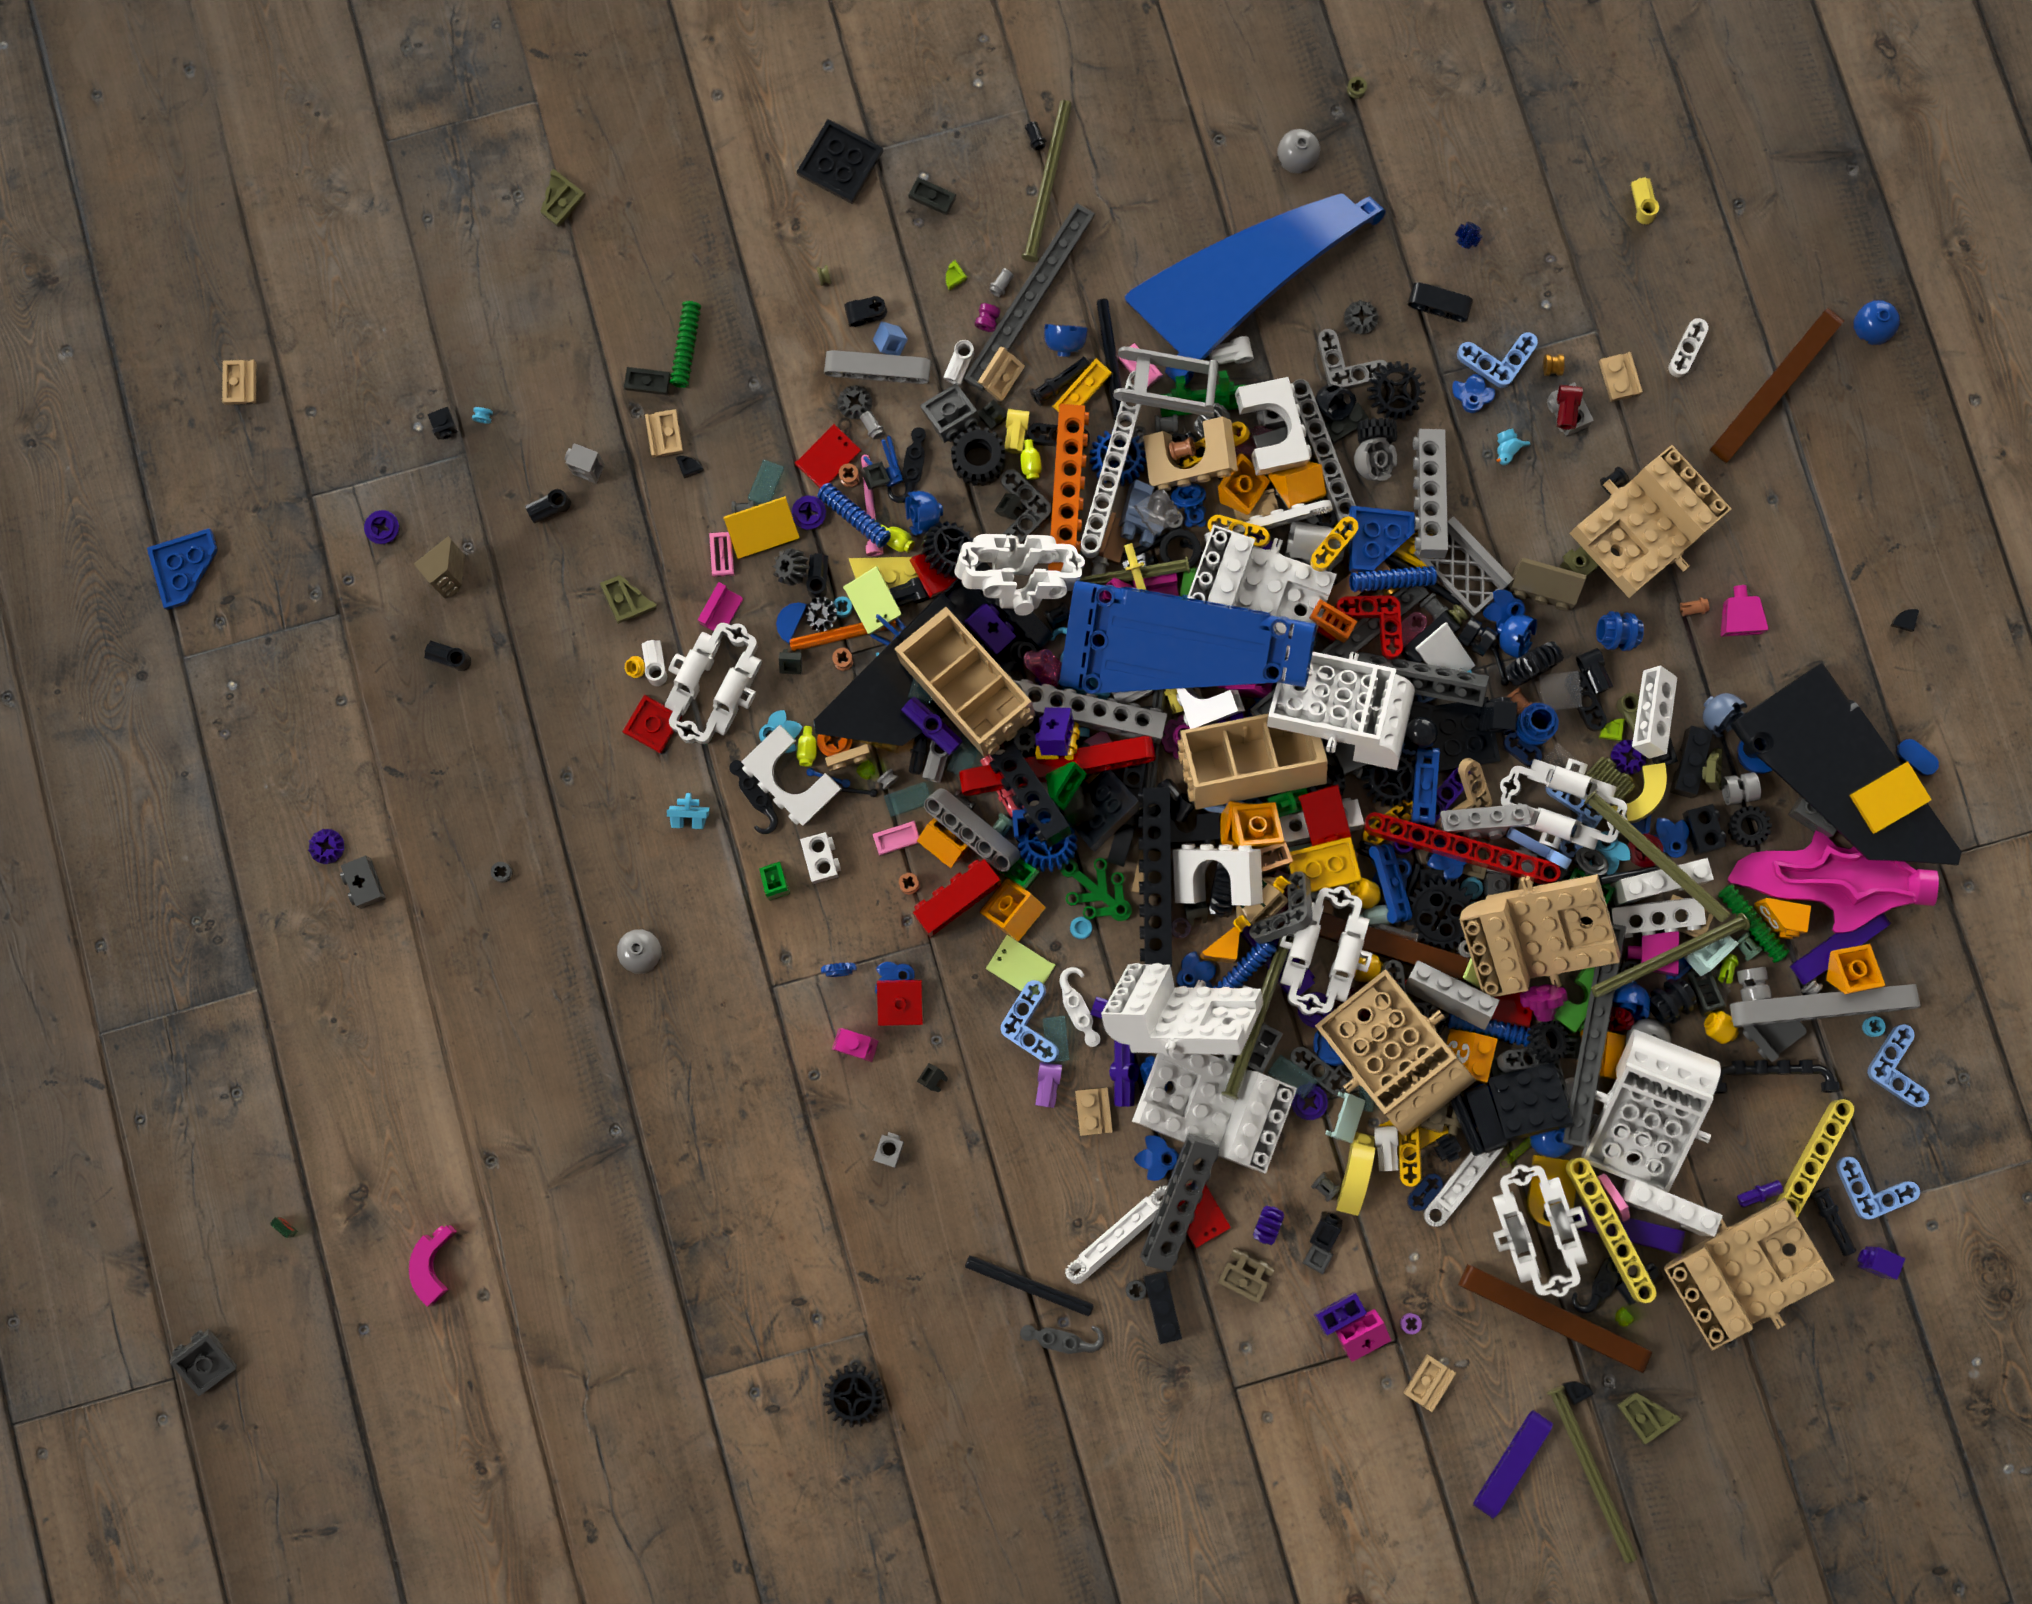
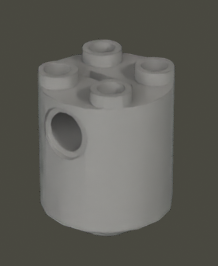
[1285,521,1345,572]

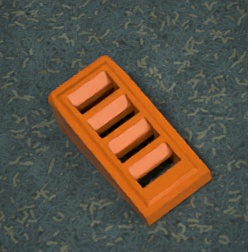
[1309,599,1358,643]

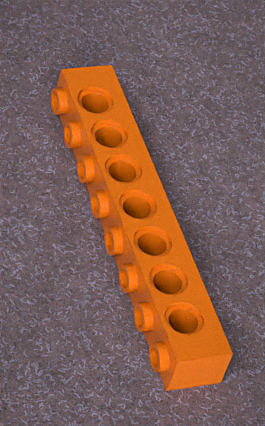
[1048,404,1089,572]

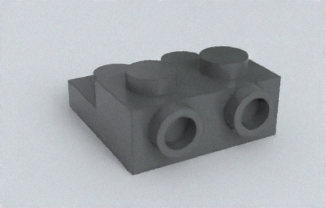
[920,383,981,443]
[170,1329,237,1396]

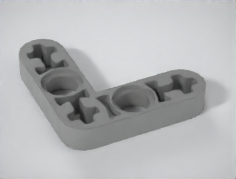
[1317,329,1388,389]

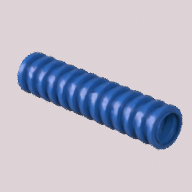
[817,483,891,548]
[1349,566,1437,592]
[1213,941,1277,988]
[1447,1013,1532,1048]

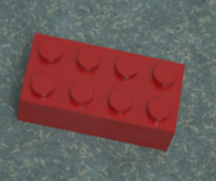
[912,859,1001,938]

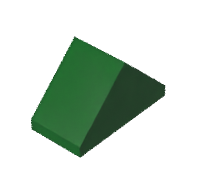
[1046,761,1087,811]
[999,858,1039,890]
[759,861,790,901]

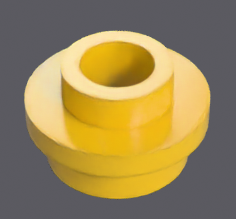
[625,656,645,678]

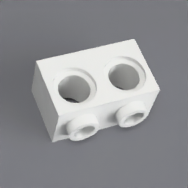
[800,832,841,884]

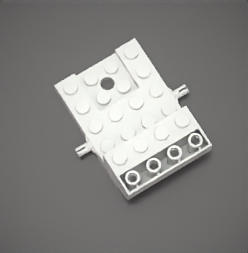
[1187,525,1337,634]
[1267,647,1415,770]
[1101,963,1263,1056]
[1581,1029,1721,1193]
[1132,1053,1297,1174]

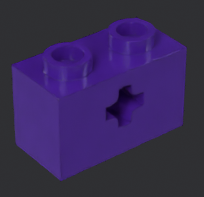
[964,604,1016,654]
[1035,707,1074,756]
[1858,1246,1906,1280]
[1313,1292,1367,1335]

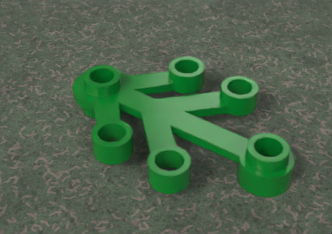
[1060,858,1132,921]

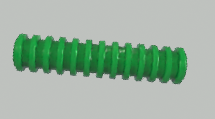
[670,301,701,388]
[1718,884,1790,963]

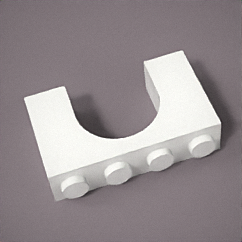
[1235,377,1312,476]
[1176,688,1245,729]
[741,725,842,826]
[1173,844,1263,906]
[1610,858,1714,907]
[1620,1180,1723,1237]

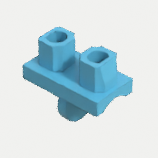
[667,793,710,829]

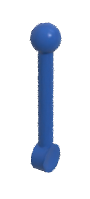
[806,768,850,788]

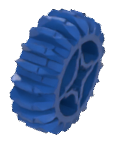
[1089,429,1147,486]
[1018,818,1077,872]

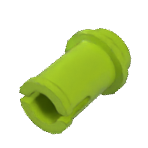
[1718,954,1739,984]

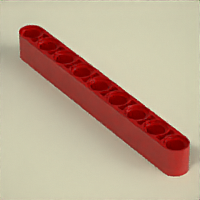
[959,736,1156,796]
[1364,812,1561,885]

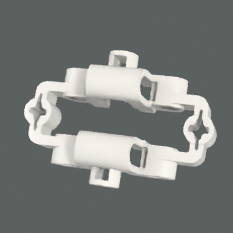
[954,534,1085,616]
[665,623,762,745]
[1500,758,1628,850]
[1280,886,1372,1016]
[1493,1164,1588,1297]

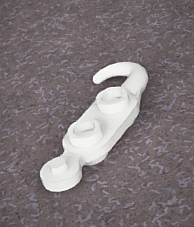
[1059,967,1100,1047]

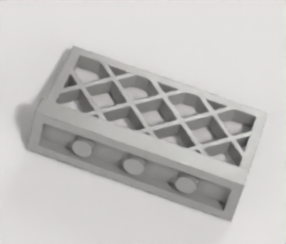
[1414,516,1514,616]

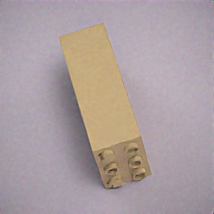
[895,607,1036,758]
[1177,713,1328,809]

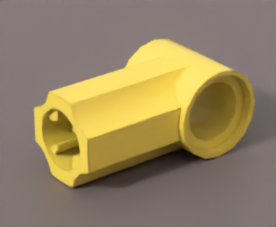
[1631,177,1659,224]
[1004,409,1030,454]

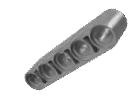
[824,350,931,384]
[924,788,1020,872]

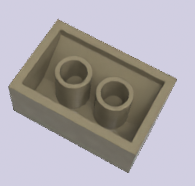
[414,536,465,599]
[1508,557,1587,611]

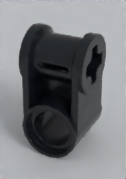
[844,296,887,327]

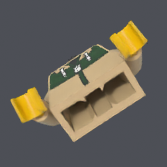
[1233,876,1291,933]

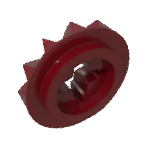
[1628,833,1663,868]
[1608,1006,1634,1032]

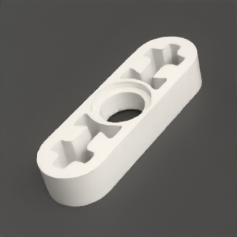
[1668,318,1708,377]

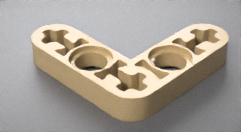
[1435,758,1492,834]

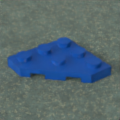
[1349,506,1415,572]
[147,528,218,610]

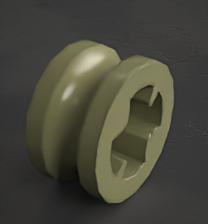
[1347,77,1367,99]
[817,265,831,286]
[1447,604,1468,626]

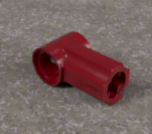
[1556,384,1583,430]

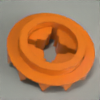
[817,734,852,757]

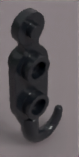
[887,427,926,503]
[729,760,778,834]
[1572,1244,1626,1313]

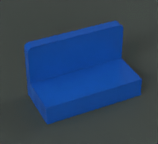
[1012,809,1027,842]

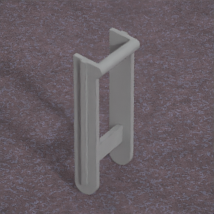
[1113,346,1218,417]

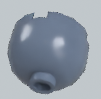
[1703,693,1747,737]

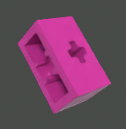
[1335,1309,1392,1362]

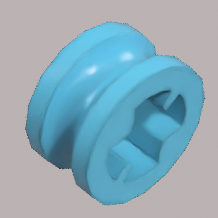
[472,407,493,424]
[833,596,853,618]
[1862,1016,1886,1037]

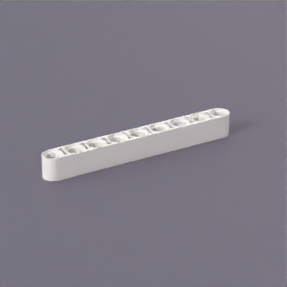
[1081,371,1141,558]

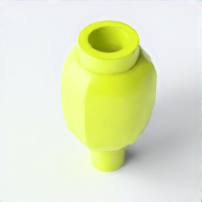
[1021,439,1042,480]
[881,524,915,553]
[796,726,817,767]

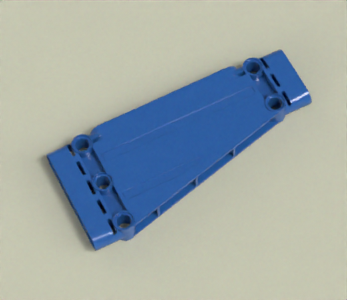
[1059,580,1317,694]

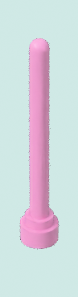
[861,455,883,557]

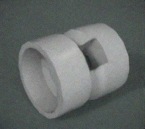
[1721,772,1761,805]
[1737,967,1772,1002]

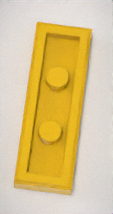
[1052,358,1113,412]

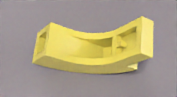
[1604,763,1667,824]
[1336,1132,1375,1216]

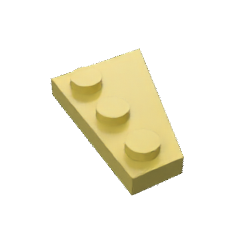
[848,557,918,589]

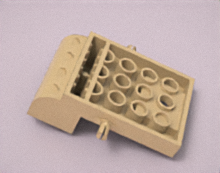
[1569,445,1731,598]
[1460,874,1621,997]
[1315,969,1476,1136]
[1664,1198,1835,1350]

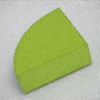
[946,260,967,291]
[1599,719,1625,741]

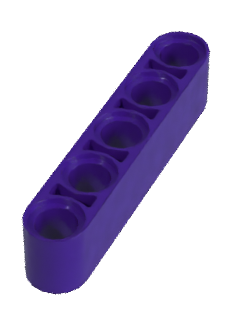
[1392,768,1471,855]
[1789,913,1891,985]
[1574,1206,1685,1254]
[1473,1410,1553,1519]

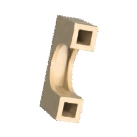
[1143,416,1238,492]

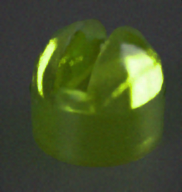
[856,760,876,780]
[1615,1306,1635,1326]

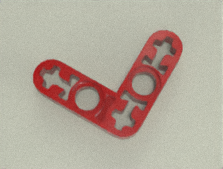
[1335,595,1403,660]

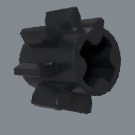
[1434,1134,1462,1163]

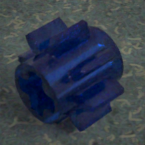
[1455,222,1483,249]

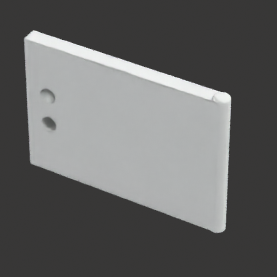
[1415,622,1475,672]

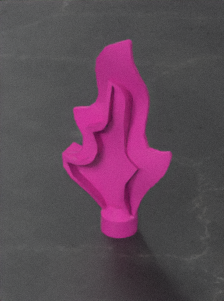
[1727,830,1939,934]

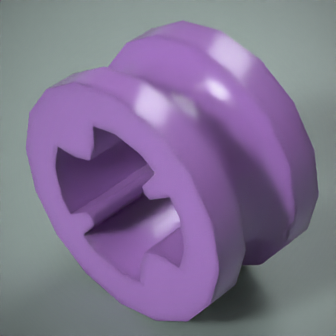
[1400,1313,1422,1334]

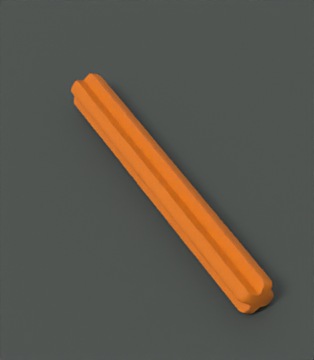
[790,620,896,651]

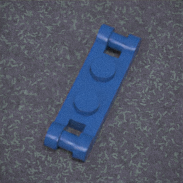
[1411,748,1440,827]
[1369,844,1412,923]

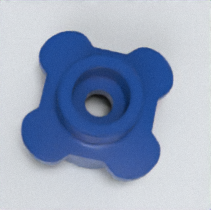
[1184,506,1206,527]

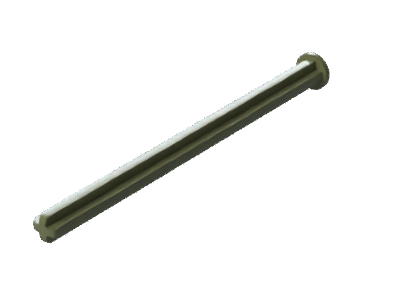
[1021,100,1071,262]
[1018,556,1190,592]
[1584,790,1730,922]
[1591,913,1750,998]
[1221,935,1293,1100]
[1547,1386,1637,1563]

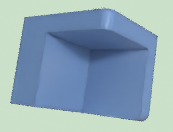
[873,321,908,356]

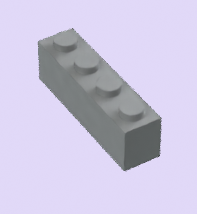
[1405,960,1500,1030]

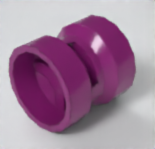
[974,303,1001,332]

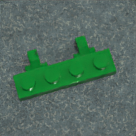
[1160,370,1245,417]

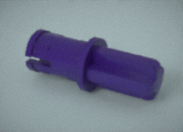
[1737,1180,1783,1207]

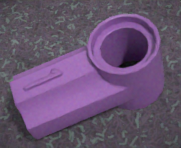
[1035,1062,1062,1108]

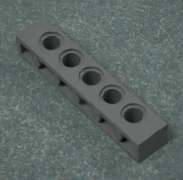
[1357,651,1489,707]
[1140,1133,1219,1272]

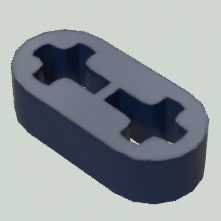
[1503,732,1542,767]
[1407,1174,1443,1211]

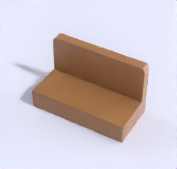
[1099,512,1127,564]

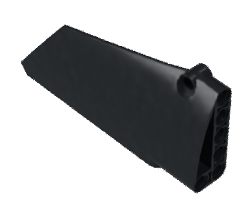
[813,561,1053,746]
[1729,663,1962,865]

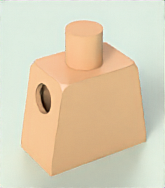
[1261,841,1293,875]

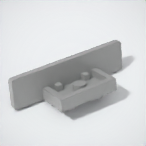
[1440,804,1531,841]

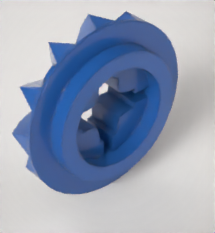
[1171,483,1206,511]
[821,962,857,977]

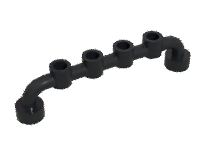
[1714,1060,1840,1094]

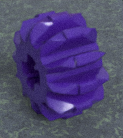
[1253,1205,1284,1245]

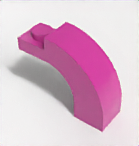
[409,1225,457,1307]

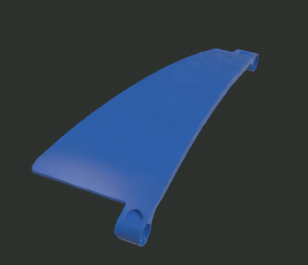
[1125,194,1386,385]

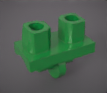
[1267,788,1308,818]

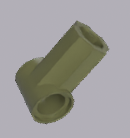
[1616,693,1639,734]

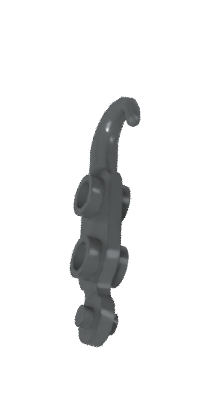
[1020,1325,1104,1354]

